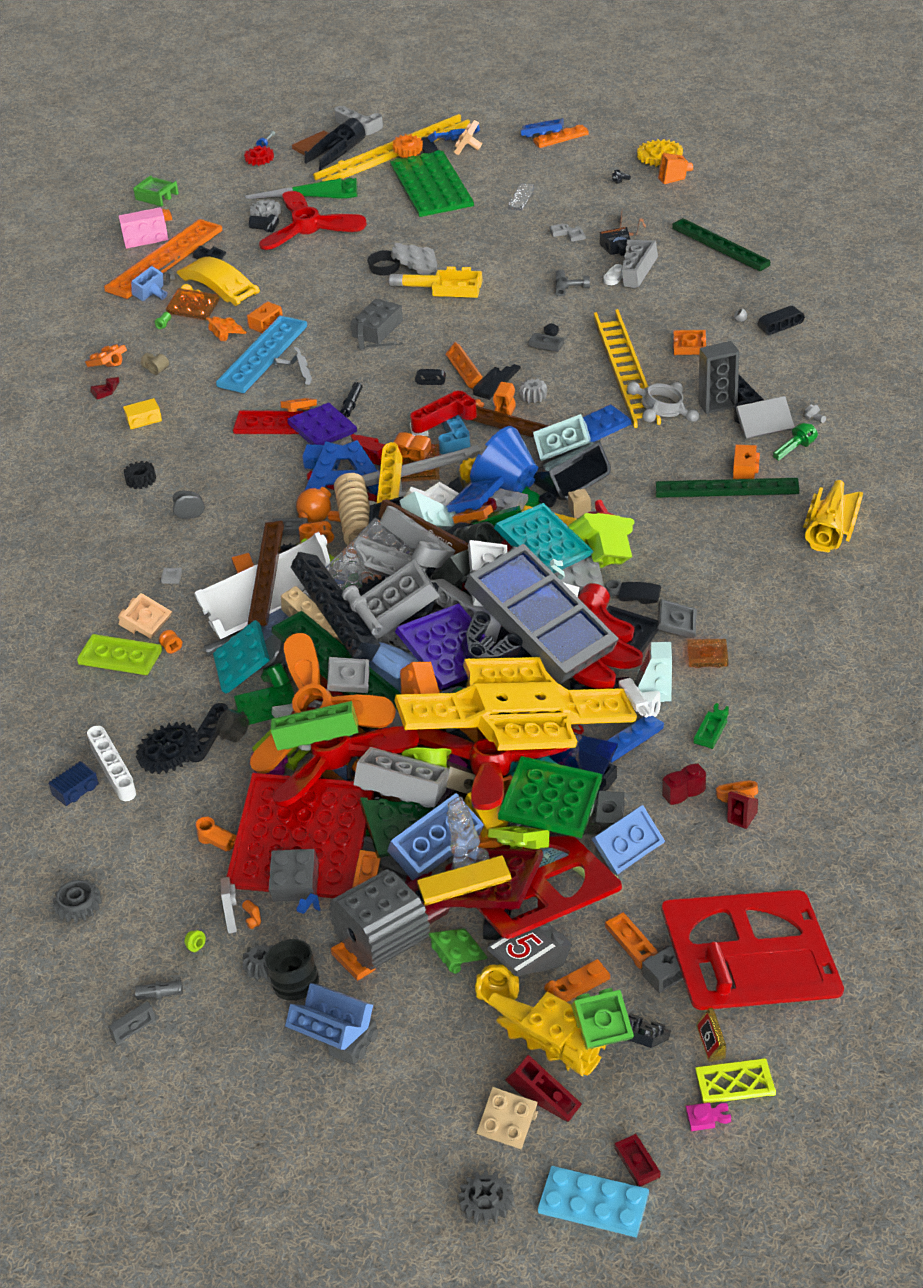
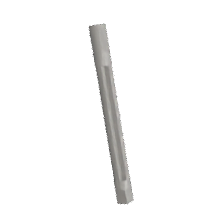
[362,445,481,487]

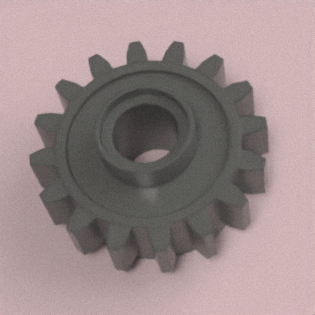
[53,879,102,923]

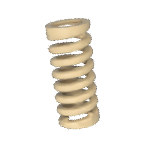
[334,473,370,547]

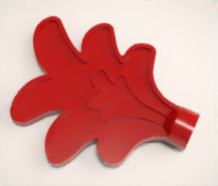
[533,583,643,689]

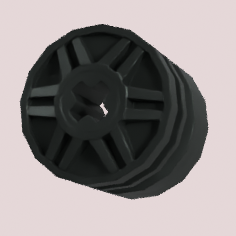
[453,522,501,544]
[265,939,319,1001]

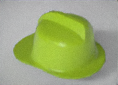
[402,748,452,768]

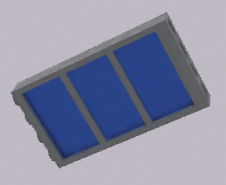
[464,543,619,684]

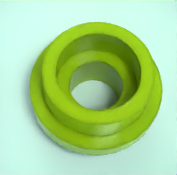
[184,930,206,952]

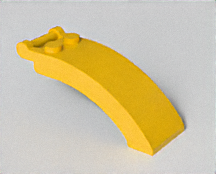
[177,257,260,306]

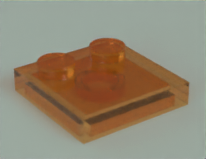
[687,639,728,668]

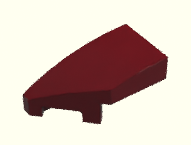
[91,377,120,399]

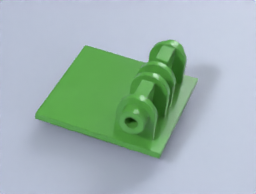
[429,928,488,974]

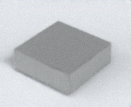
[161,568,182,584]

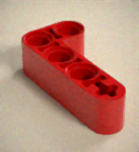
[410,390,477,433]

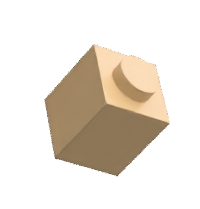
[568,489,591,518]

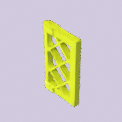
[695,1058,776,1103]

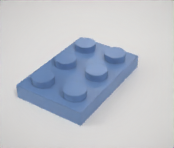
[591,805,665,875]

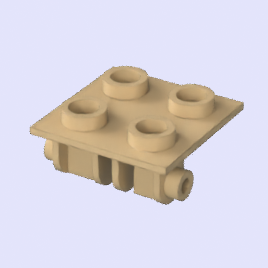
[476,1087,538,1149]

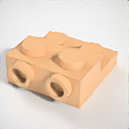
[118,593,172,639]

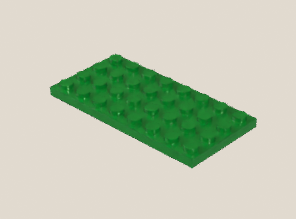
[390,150,474,217]

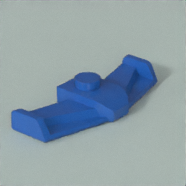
[428,124,480,142]

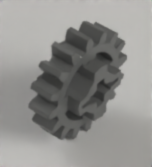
[458,1170,514,1225]

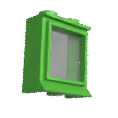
[133,175,179,207]

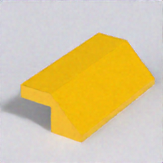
[417,855,512,906]

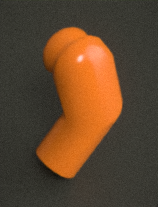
[242,900,261,929]

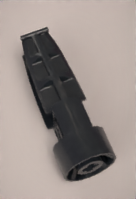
[304,117,366,171]

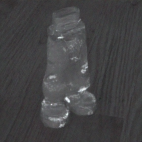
[447,797,489,870]

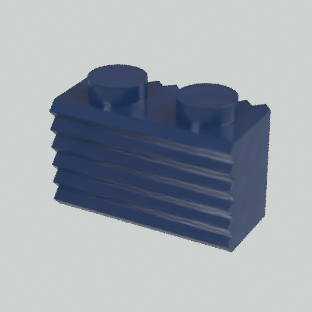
[49,761,99,806]

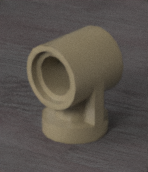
[141,352,169,375]

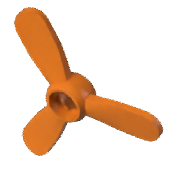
[250,633,396,774]

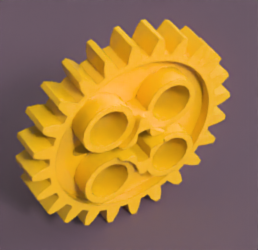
[637,139,683,167]

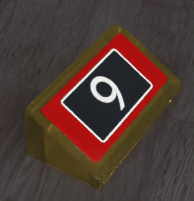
[696,1008,726,1062]

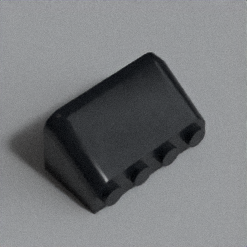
[533,441,611,500]

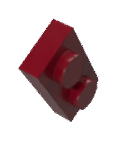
[614,1134,661,1187]

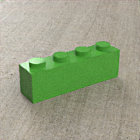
[271,701,358,750]

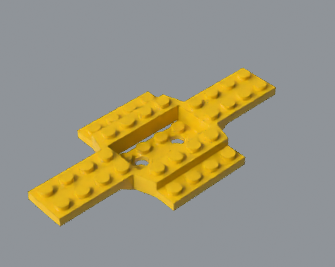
[394,657,637,750]

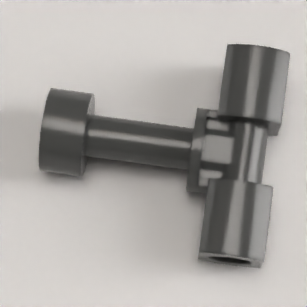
[556,270,590,296]

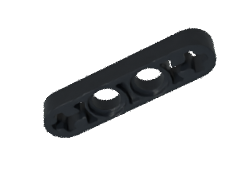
[188,703,229,762]

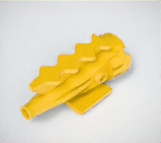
[803,480,863,552]
[488,992,606,1076]

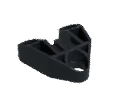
[461,611,523,659]

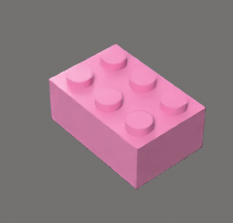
[118,207,168,249]

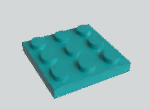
[213,620,270,694]

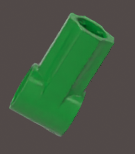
[261,663,290,688]

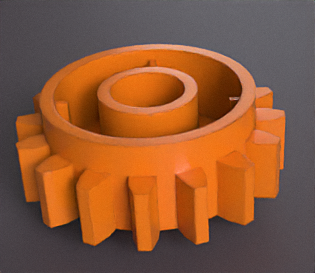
[393,134,423,158]

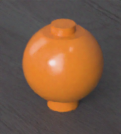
[296,487,332,523]

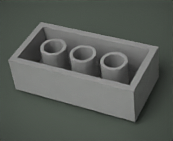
[362,559,440,639]
[354,747,450,807]

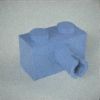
[131,266,168,301]

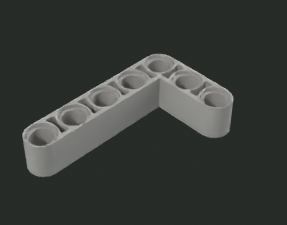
[379,506,455,568]
[430,579,501,646]

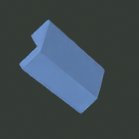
[285,983,373,1050]

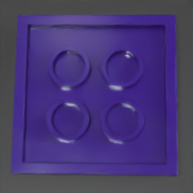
[288,403,357,445]

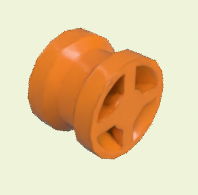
[159,630,182,654]

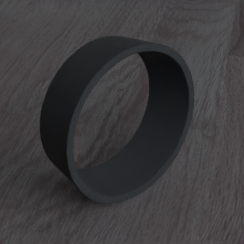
[367,250,400,276]

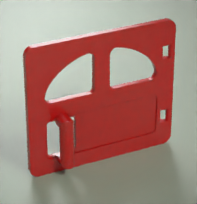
[445,831,622,939]
[661,890,844,1010]

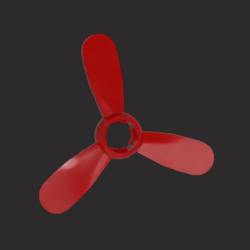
[259,191,367,250]
[273,707,419,807]
[417,729,569,810]

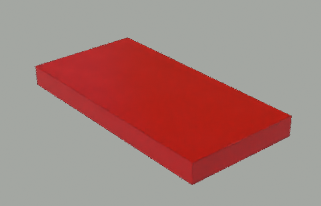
[233,410,303,434]

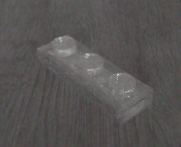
[508,184,534,211]

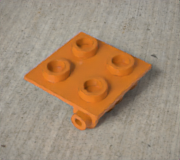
[206,316,247,341]

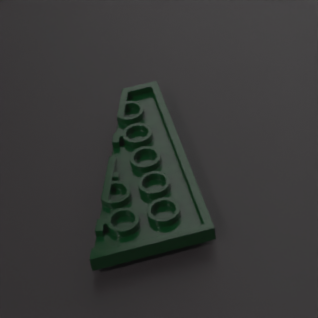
[359,797,439,858]

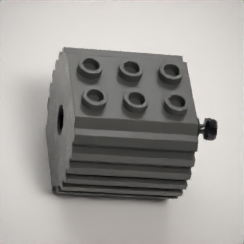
[329,869,430,970]

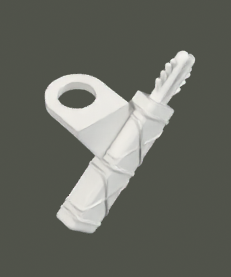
[618,678,661,718]

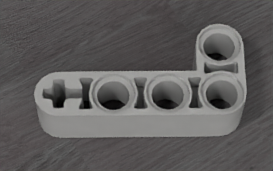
[334,106,383,135]

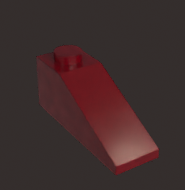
[505,1055,582,1122]

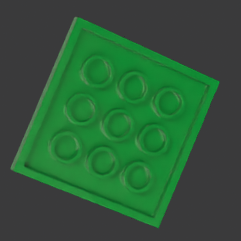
[498,756,603,838]

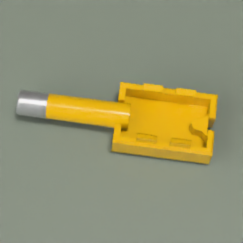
[389,267,483,298]

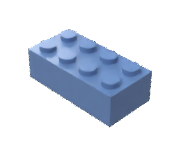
[387,793,484,880]

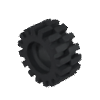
[124,461,156,489]

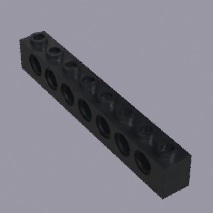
[290,552,380,661]

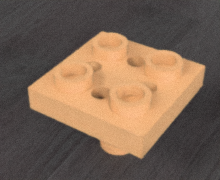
[454,120,482,155]

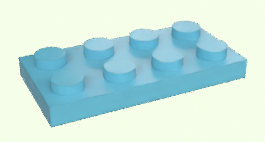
[538,1166,649,1238]

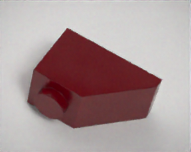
[727,791,758,829]

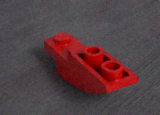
[350,434,404,466]

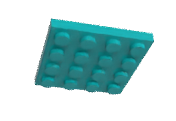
[494,503,593,573]

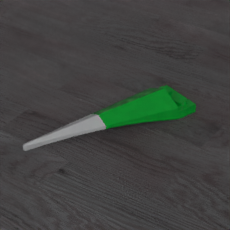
[245,178,358,199]

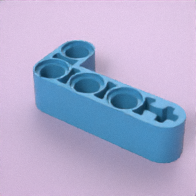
[438,415,471,455]

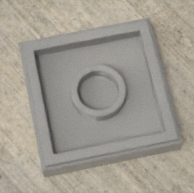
[327,657,369,693]

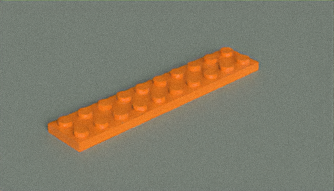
[104,219,222,299]

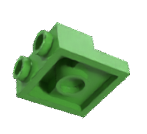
[571,988,634,1050]

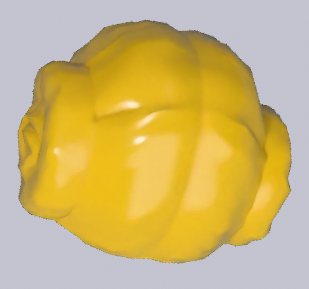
[475,964,519,1003]

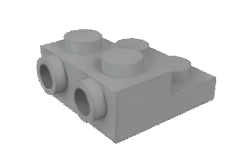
[490,488,528,512]

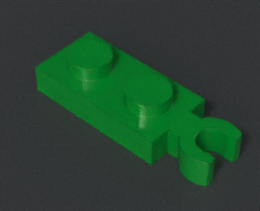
[694,703,729,749]

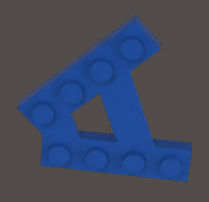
[304,440,379,496]

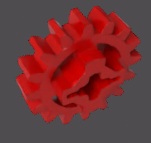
[244,146,274,166]

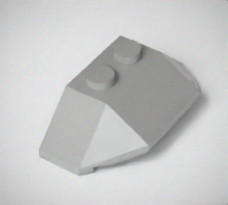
[353,536,428,577]

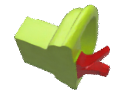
[568,500,634,568]

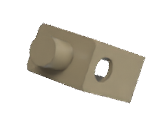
[447,761,476,794]

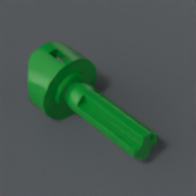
[773,423,818,461]

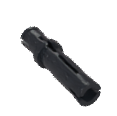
[340,382,363,417]

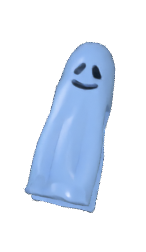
[369,642,418,693]

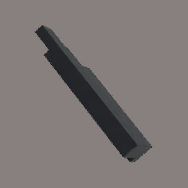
[473,364,521,400]

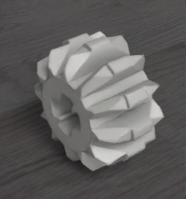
[519,379,547,404]

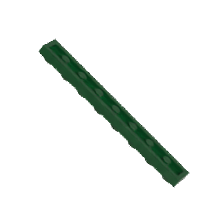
[672,218,771,271]
[656,478,800,498]

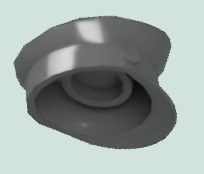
[172,490,205,519]
[264,635,288,668]

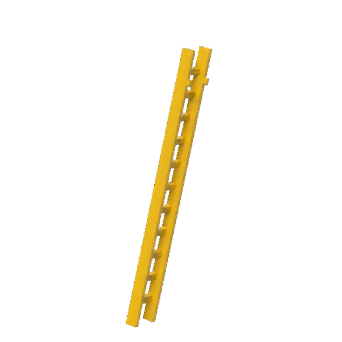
[594,309,661,428]

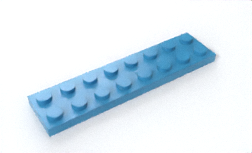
[216,316,307,393]

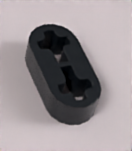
[415,369,446,385]

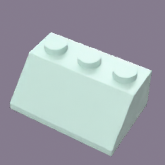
[533,414,591,461]

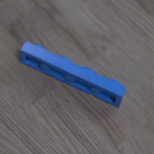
[596,716,664,763]

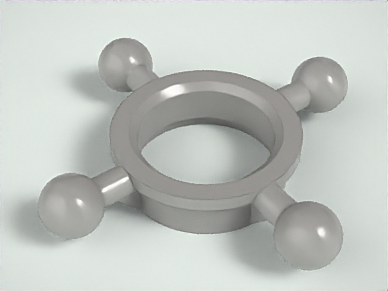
[627,382,699,423]

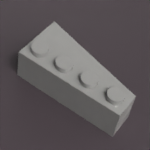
[622,240,658,288]

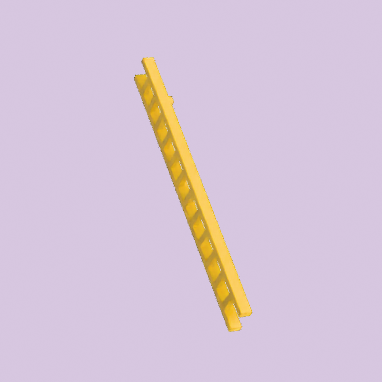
[313,114,470,181]

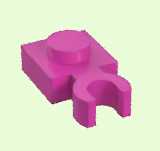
[686,1102,731,1131]

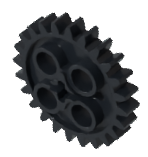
[136,722,200,774]

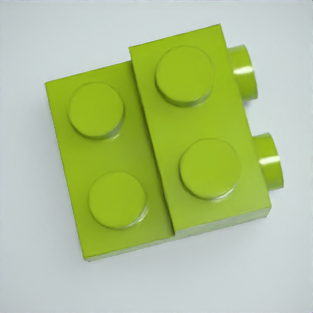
[488,825,549,849]

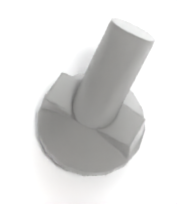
[804,404,826,423]

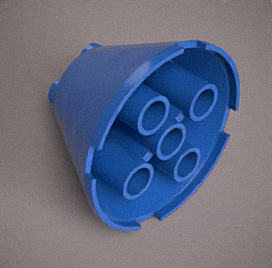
[470,426,538,493]

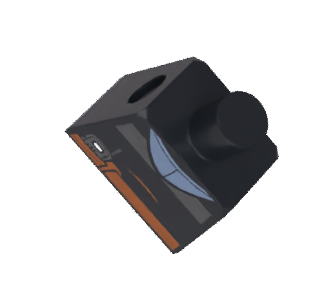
[600,227,630,256]

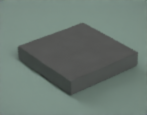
[657,599,697,638]

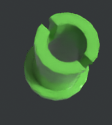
[155,312,171,329]

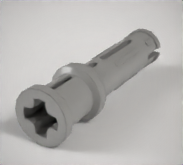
[342,586,383,635]

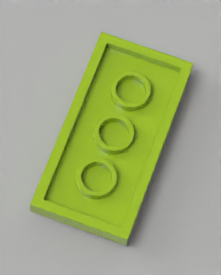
[77,634,162,676]

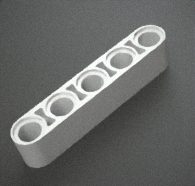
[87,726,136,801]

